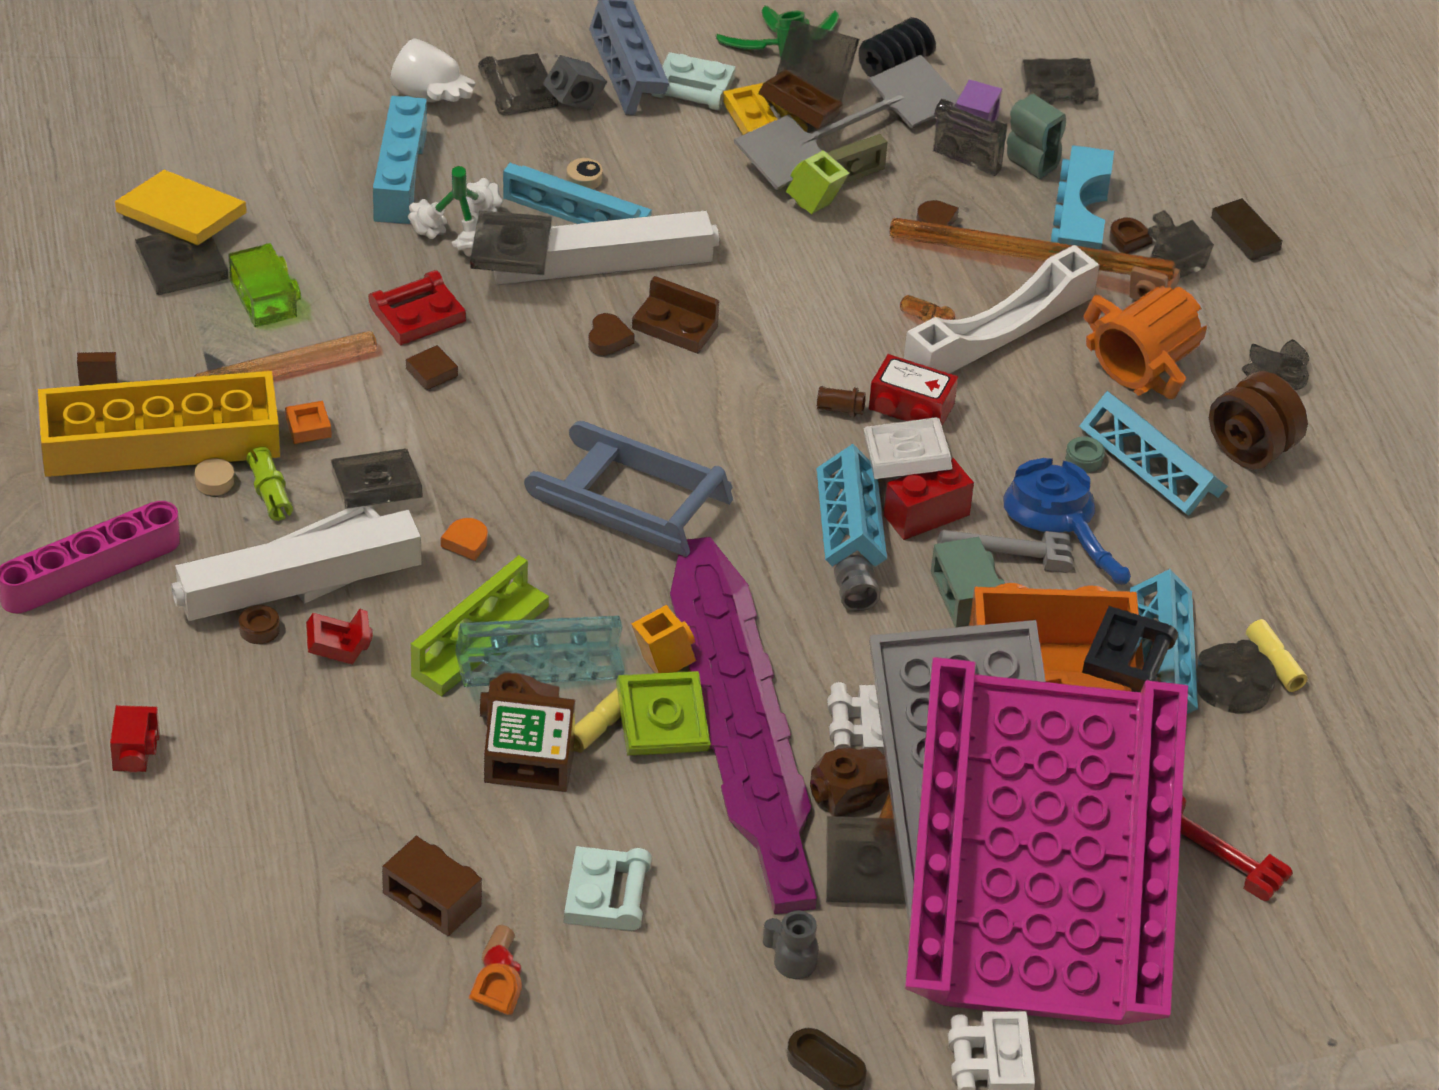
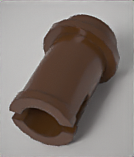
[817,386,866,417]

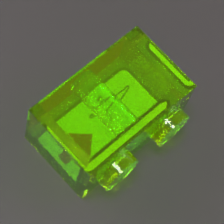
[228,243,301,328]

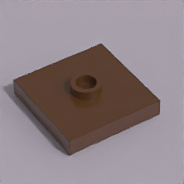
[758,70,844,129]

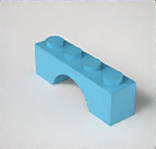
[373,96,427,224]
[1050,145,1114,264]

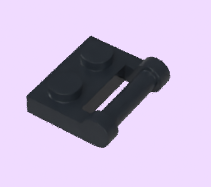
[1082,606,1178,693]

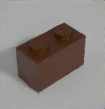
[382,835,482,937]

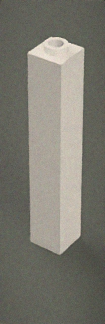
[490,211,719,285]
[171,510,422,621]

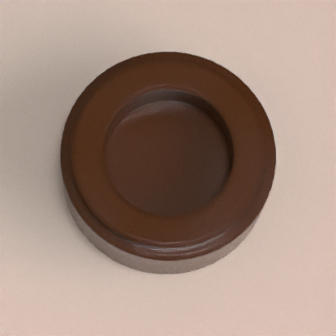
[239,605,280,644]

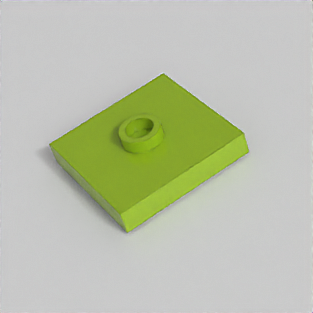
[616,671,710,756]

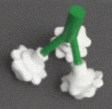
[408,166,503,256]

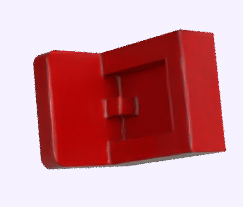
[306,609,373,665]

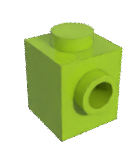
[786,150,849,214]

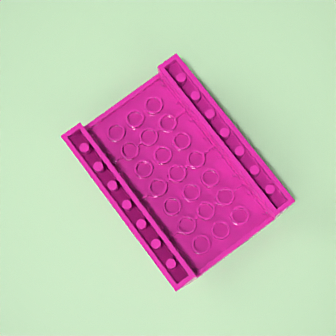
[905,657,1188,1025]

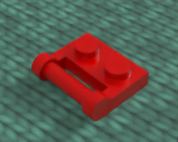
[368,270,466,345]

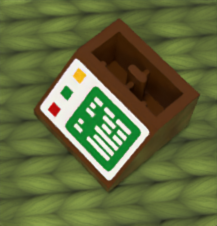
[484,690,575,792]

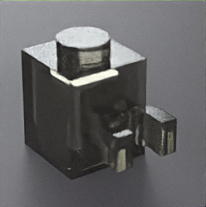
[1147,210,1214,279]

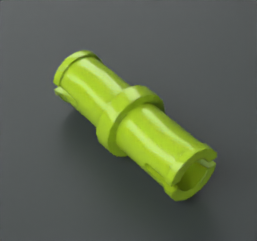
[246,447,293,521]

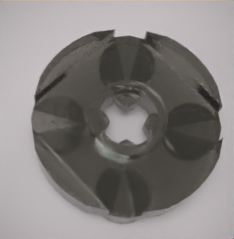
[1195,640,1276,714]

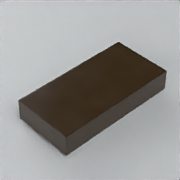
[1211,198,1283,260]

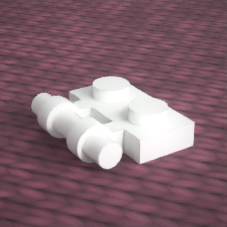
[827,682,885,756]
[948,1012,1035,1090]

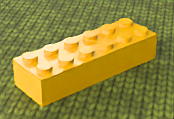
[38,371,280,477]

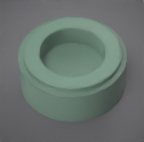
[1065,437,1105,473]

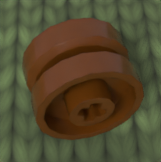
[1208,371,1308,470]

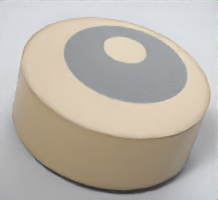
[566,158,603,189]

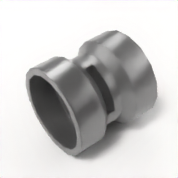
[834,555,880,611]

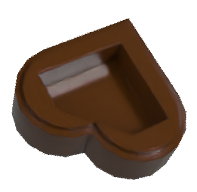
[588,313,635,356]

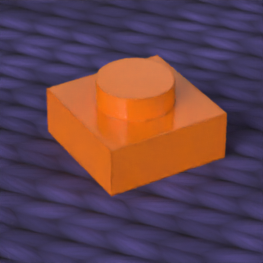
[285,401,332,444]

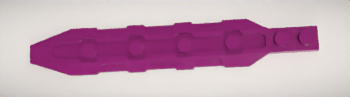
[670,537,817,915]

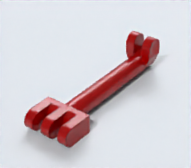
[1180,795,1293,901]

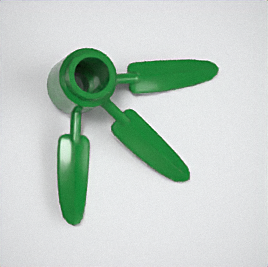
[716,5,839,65]

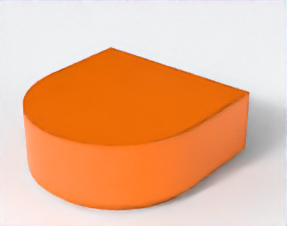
[441,518,488,561]
[469,964,522,1015]

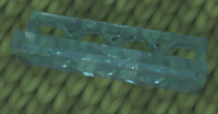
[455,616,625,687]

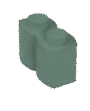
[1006,93,1066,179]

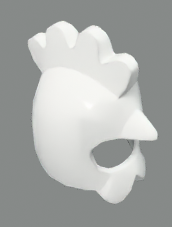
[391,38,475,103]

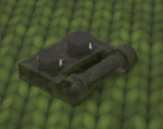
[478,53,558,116]
[933,98,1007,176]

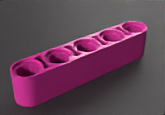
[0,501,180,614]

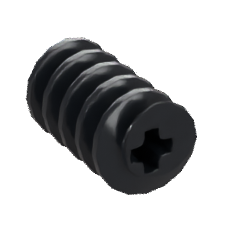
[858,17,936,78]

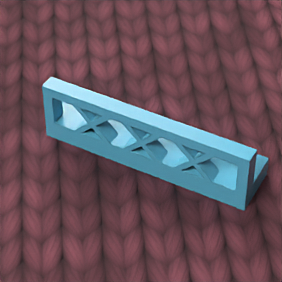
[503,163,652,224]
[1079,391,1228,516]
[816,444,887,567]
[1130,569,1198,714]

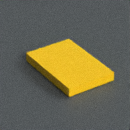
[115,169,247,245]

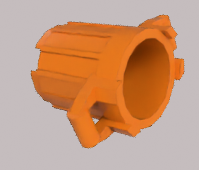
[1084,285,1207,399]

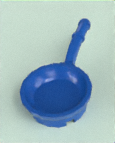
[1003,458,1131,585]

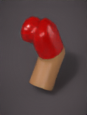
[482,925,522,975]

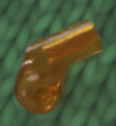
[900,295,955,322]

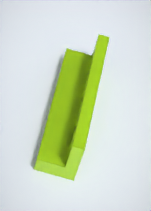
[411,555,549,697]

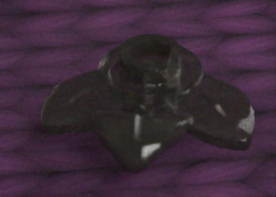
[1242,339,1309,391]

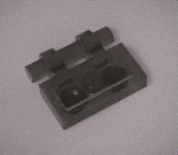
[1021,58,1098,105]

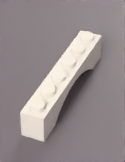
[904,245,1099,373]

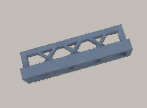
[589,0,669,115]

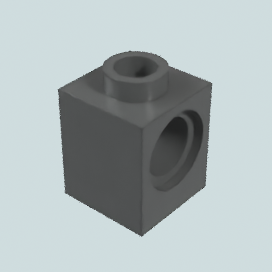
[543,55,607,111]

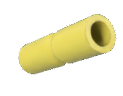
[1246,619,1308,692]
[574,688,621,753]

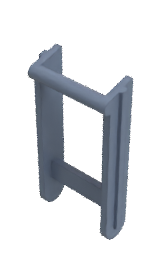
[524,421,733,557]

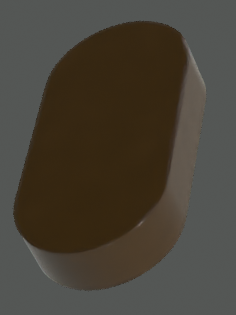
[787,1028,867,1090]

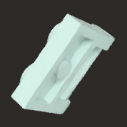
[651,52,736,111]
[564,846,652,931]

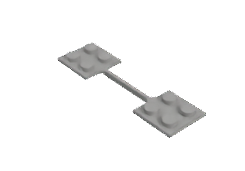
[734,55,959,190]

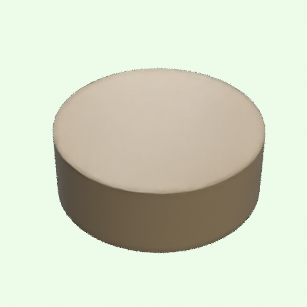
[194,458,234,496]

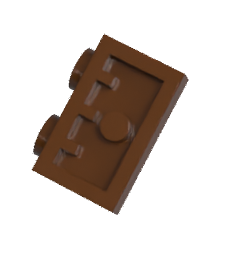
[632,276,719,354]

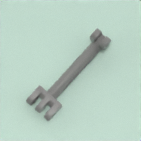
[937,530,1073,572]

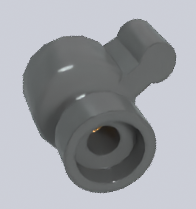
[763,910,819,979]

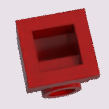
[110,705,160,772]

